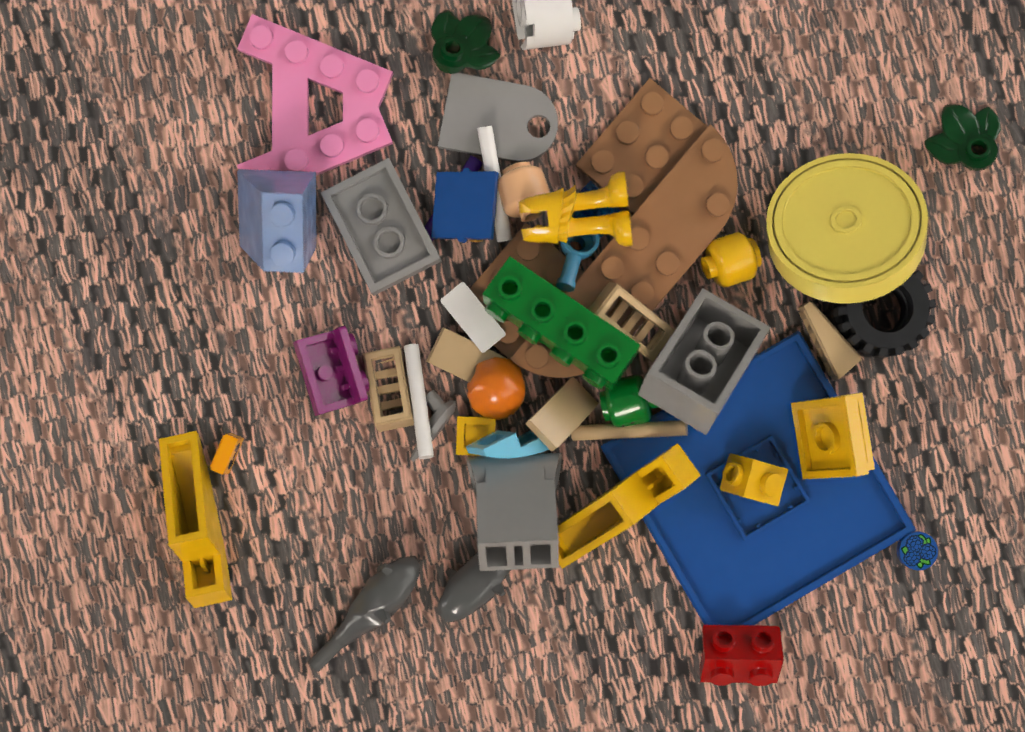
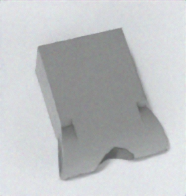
[466,453,562,571]

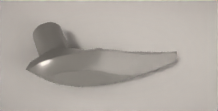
[410,390,456,462]

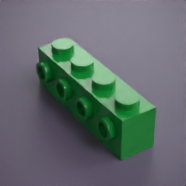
[482,256,641,391]

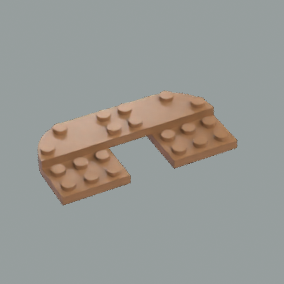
[470,78,738,378]

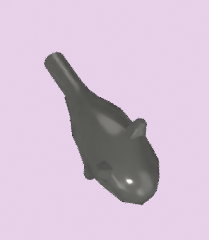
[436,551,511,622]
[308,556,420,672]

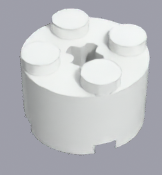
[512,0,581,50]

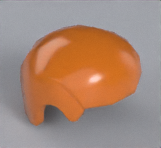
[467,357,526,420]

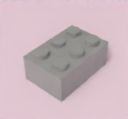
[638,288,771,435]

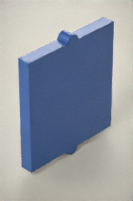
[431,168,499,243]

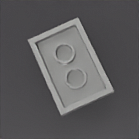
[320,158,442,296]

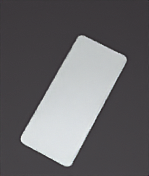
[440,282,506,353]

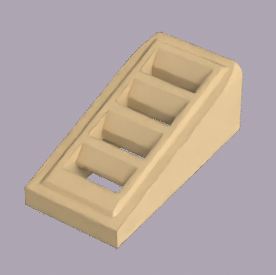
[588,282,675,362]
[798,301,862,380]
[363,346,414,432]

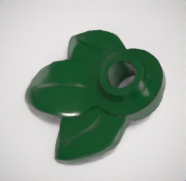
[431,10,500,74]
[924,104,1001,171]

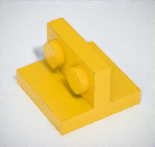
[791,392,875,479]

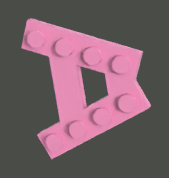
[237,14,393,176]

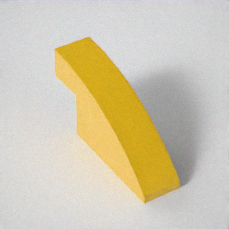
[159,431,232,608]
[558,443,701,569]

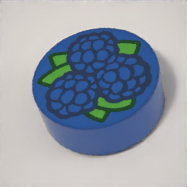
[897,531,938,570]

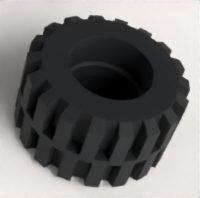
[828,270,936,358]

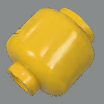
[701,232,762,288]

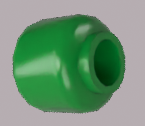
[600,375,658,427]

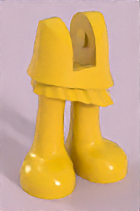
[519,171,633,247]

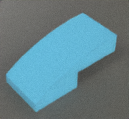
[466,430,549,459]

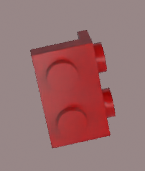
[700,625,784,686]

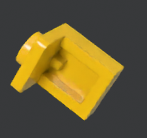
[720,453,788,506]

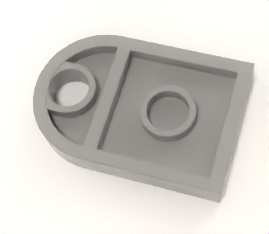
[438,73,558,163]

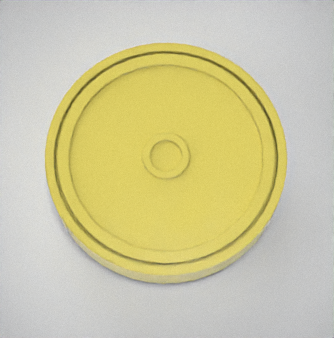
[766,153,928,304]

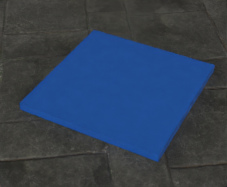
[600,330,916,625]

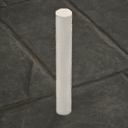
[477,125,512,242]
[404,344,434,459]

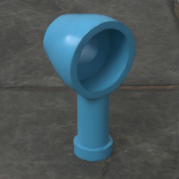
[556,234,600,292]

